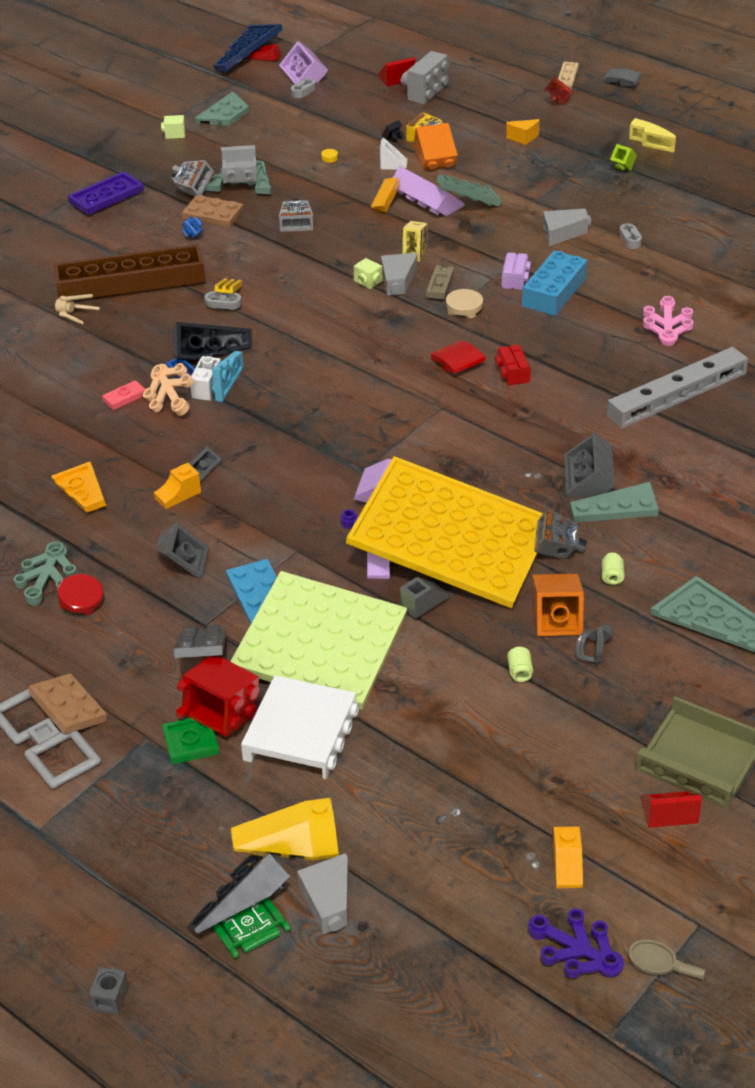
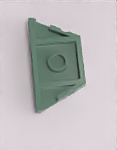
[195,92,249,126]

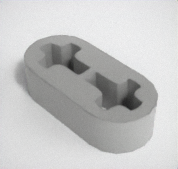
[291,78,316,98]
[619,224,642,249]

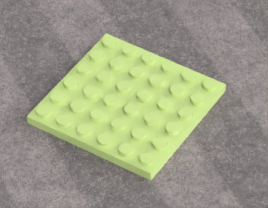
[230,571,407,710]

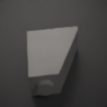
[543,208,591,246]
[381,253,418,296]
[297,853,348,934]

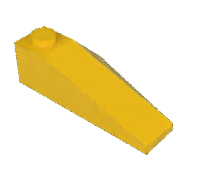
[231,798,339,861]

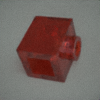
[544,76,574,105]

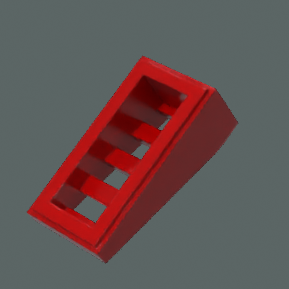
[247,44,281,61]

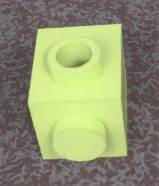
[161,115,185,139]
[354,258,383,289]

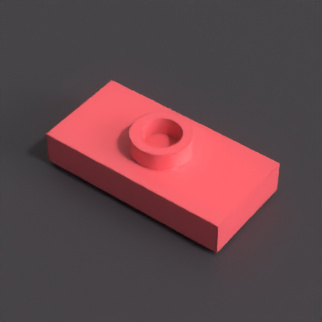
[102,380,146,410]

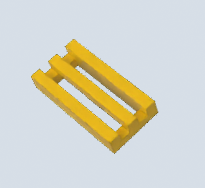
[215,278,242,294]

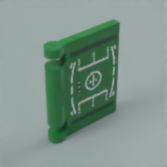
[211,897,291,959]

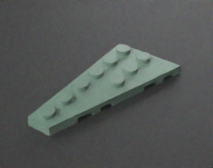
[650,576,755,652]

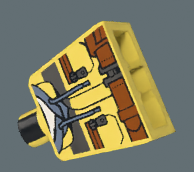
[402,221,428,262]

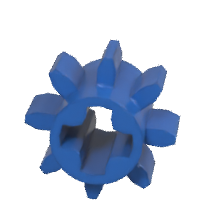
[182,216,203,238]

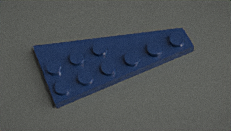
[213,24,283,72]

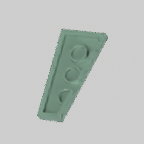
[570,482,659,522]

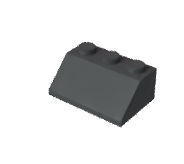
[564,432,615,497]

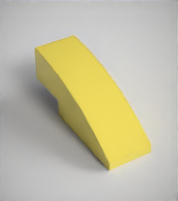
[629,118,676,153]

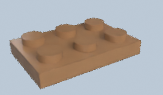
[182,195,244,228]
[28,673,107,734]

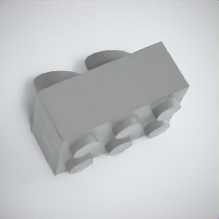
[401,51,449,104]

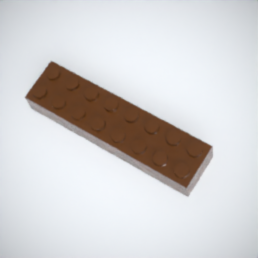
[53,244,206,301]

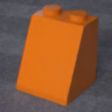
[413,123,458,170]
[533,574,584,636]

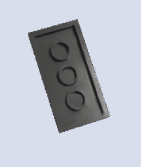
[174,625,227,658]

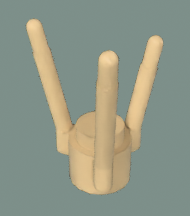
[55,294,100,324]

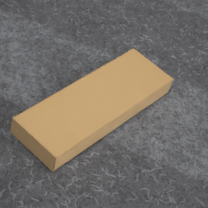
[556,62,579,91]

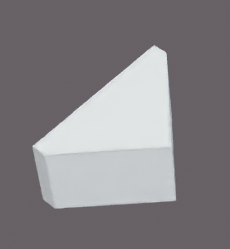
[380,138,407,170]

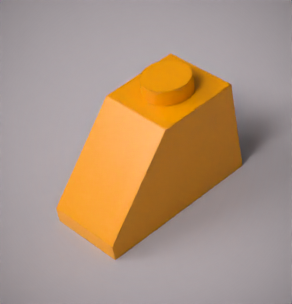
[552,827,583,888]

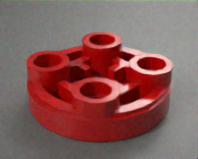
[58,574,103,615]

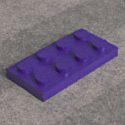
[67,171,144,215]

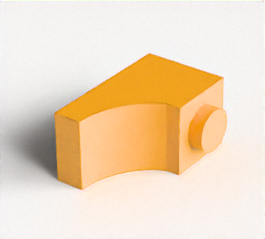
[154,463,201,509]

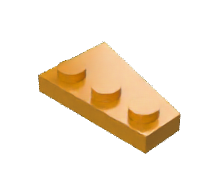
[51,462,106,513]

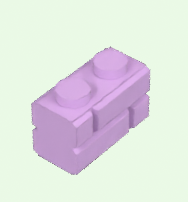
[502,253,531,290]

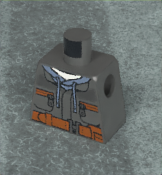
[534,508,587,559]

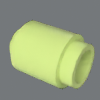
[601,553,624,585]
[507,647,533,682]

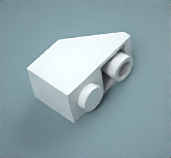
[190,356,221,401]

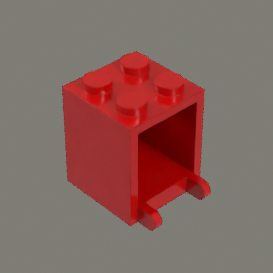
[176,655,259,737]

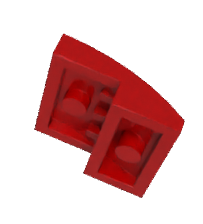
[430,340,486,374]

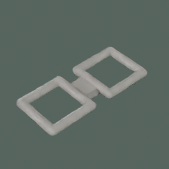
[0,689,101,789]

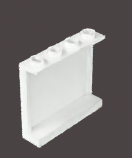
[241,675,359,779]

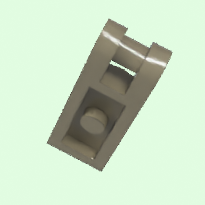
[426,265,455,299]

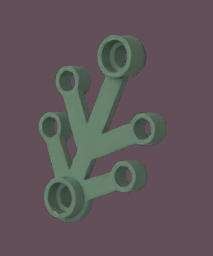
[14,541,77,606]

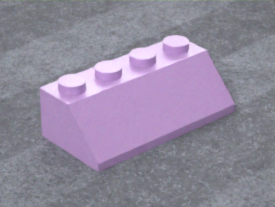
[393,166,465,216]

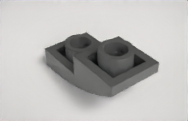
[604,68,641,87]

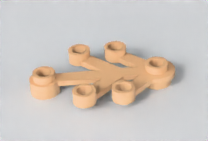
[143,363,194,416]

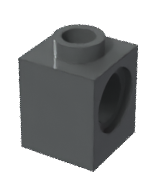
[89,967,129,1015]

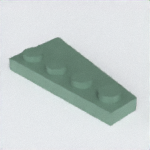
[436,174,502,206]

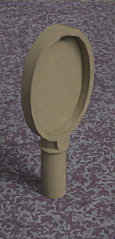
[629,939,706,980]

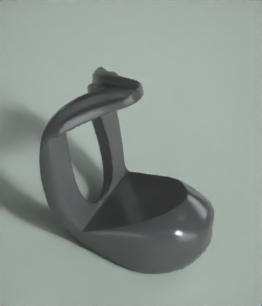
[575,624,614,663]

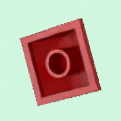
[378,57,416,87]
[641,791,702,828]

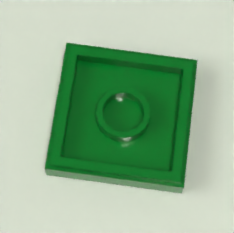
[162,718,219,765]

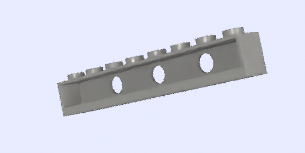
[607,347,748,429]

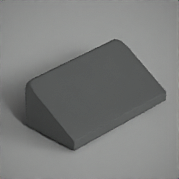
[189,446,222,482]

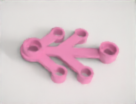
[643,296,693,346]

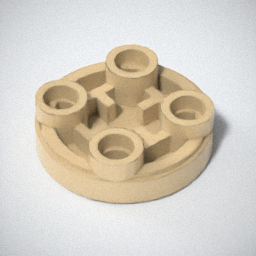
[446,289,483,318]

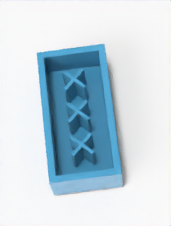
[522,251,588,316]

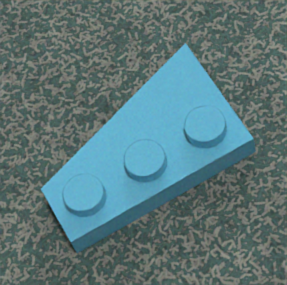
[212,351,244,402]

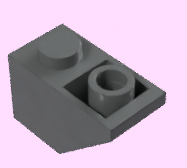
[400,577,449,619]

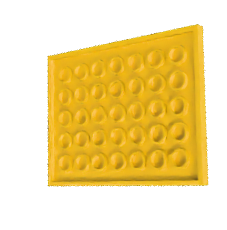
[346,456,543,608]

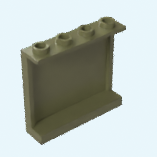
[636,696,755,808]

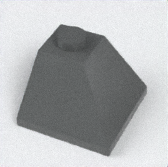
[156,523,209,578]

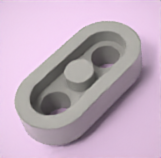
[205,291,242,310]

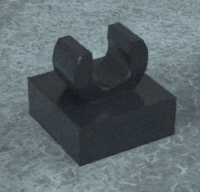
[381,120,404,142]

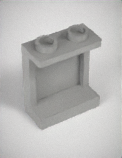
[221,145,257,183]

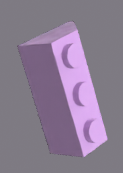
[279,41,328,84]

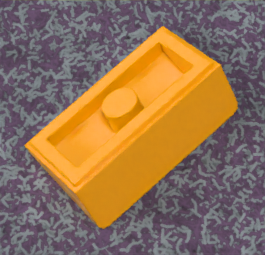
[371,177,400,212]

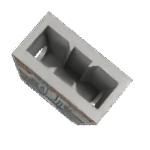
[171,160,214,196]
[279,198,313,232]

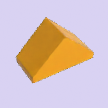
[506,119,539,145]

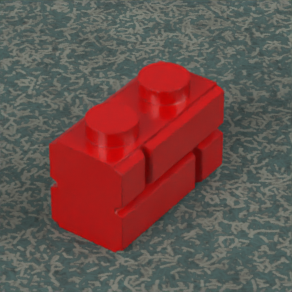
[494,344,531,386]

